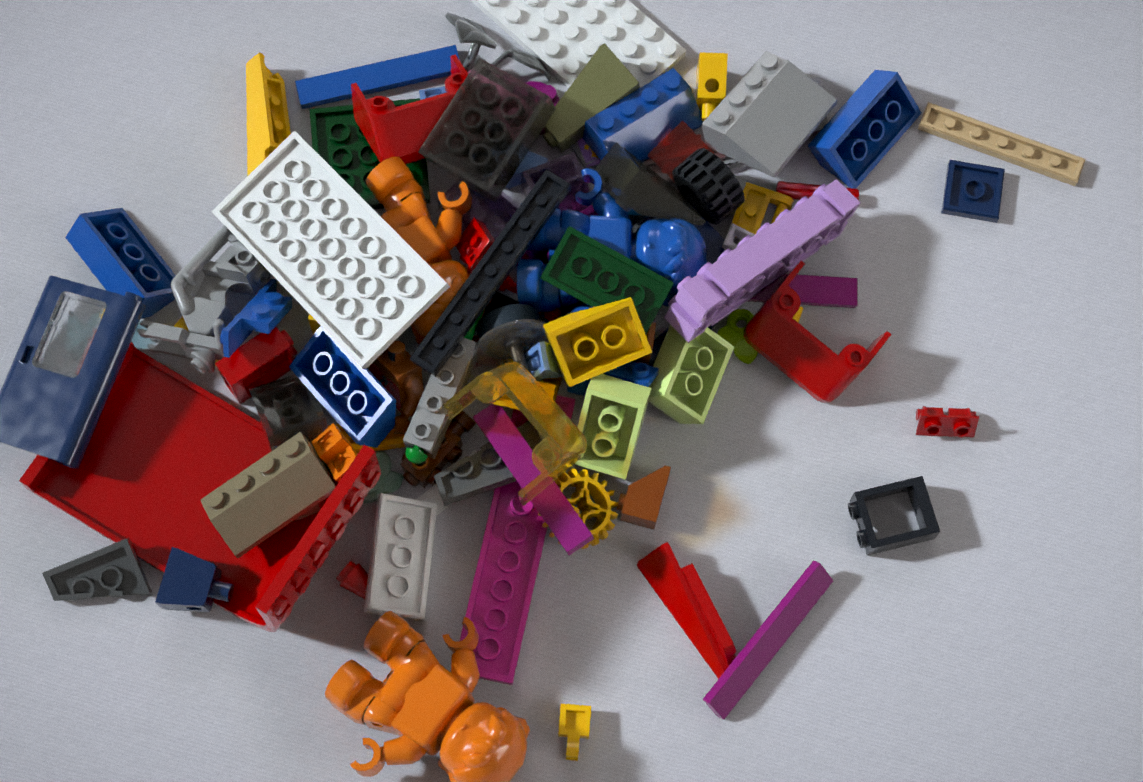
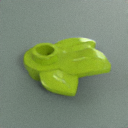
[717,309,758,364]

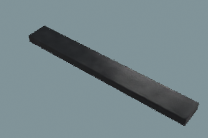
[410,169,571,377]

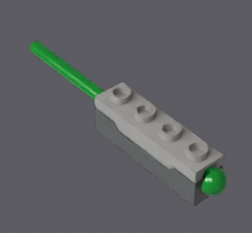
[403,309,485,464]

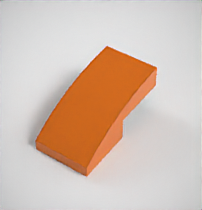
[311,422,357,483]

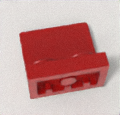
[456,218,517,293]

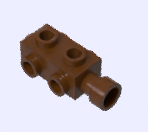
[400,409,476,489]

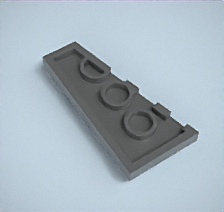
[434,413,557,506]

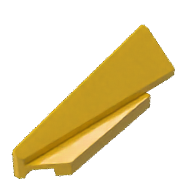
[246,53,291,176]

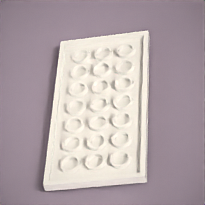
[470,0,687,88]
[211,131,450,369]

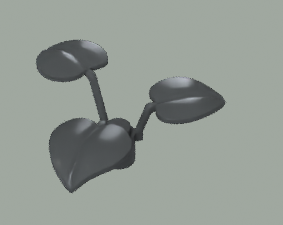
[445,12,551,81]

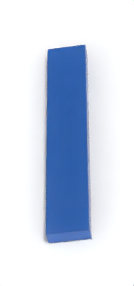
[295,45,460,109]

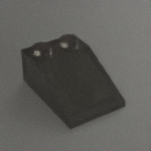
[249,374,328,451]

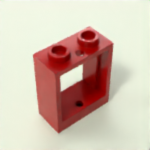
[215,327,298,405]

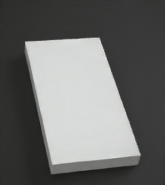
[364,493,438,622]

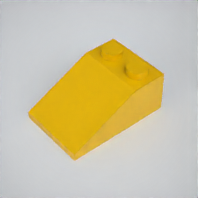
[543,297,652,387]

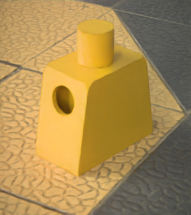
[696,52,728,122]

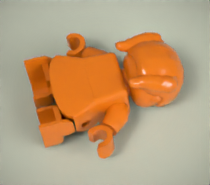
[366,157,493,344]
[325,610,530,782]

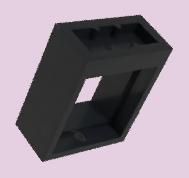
[848,476,941,556]

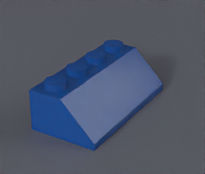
[583,68,703,179]
[807,70,922,189]
[65,208,176,319]
[289,326,396,448]

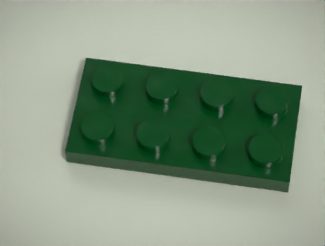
[540,226,674,334]

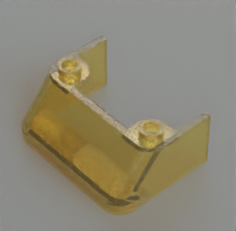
[443,362,587,506]

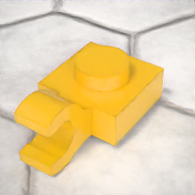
[558,703,591,761]

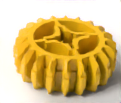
[539,468,619,549]

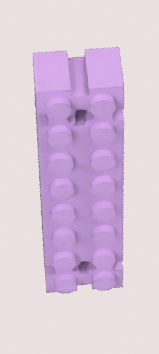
[664,179,861,343]

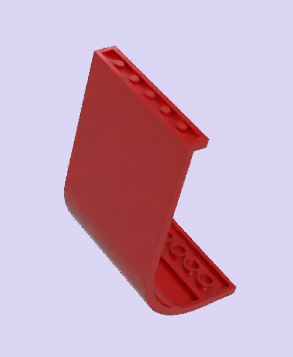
[19,342,381,632]

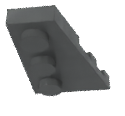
[42,537,152,601]

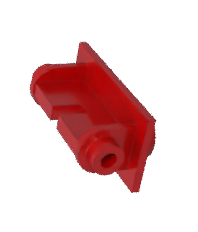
[916,406,979,438]

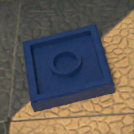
[941,160,1005,223]

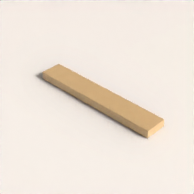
[918,102,1086,186]

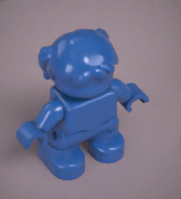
[517,168,707,313]

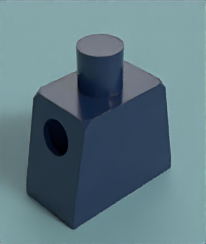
[155,547,234,612]

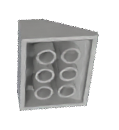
[702,51,838,178]

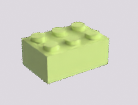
[648,324,734,424]
[569,374,652,480]

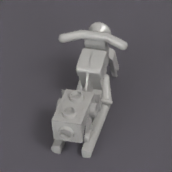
[137,225,272,374]

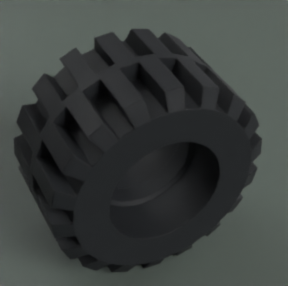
[672,148,745,225]

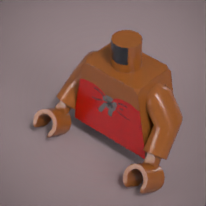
[368,341,424,434]

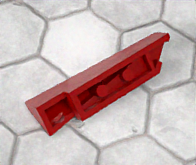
[637,542,737,679]

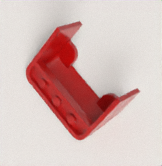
[351,54,485,164]
[744,261,892,403]

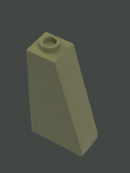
[543,43,640,153]

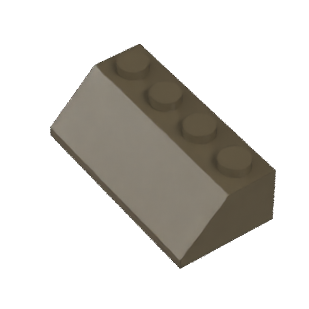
[200,432,336,558]

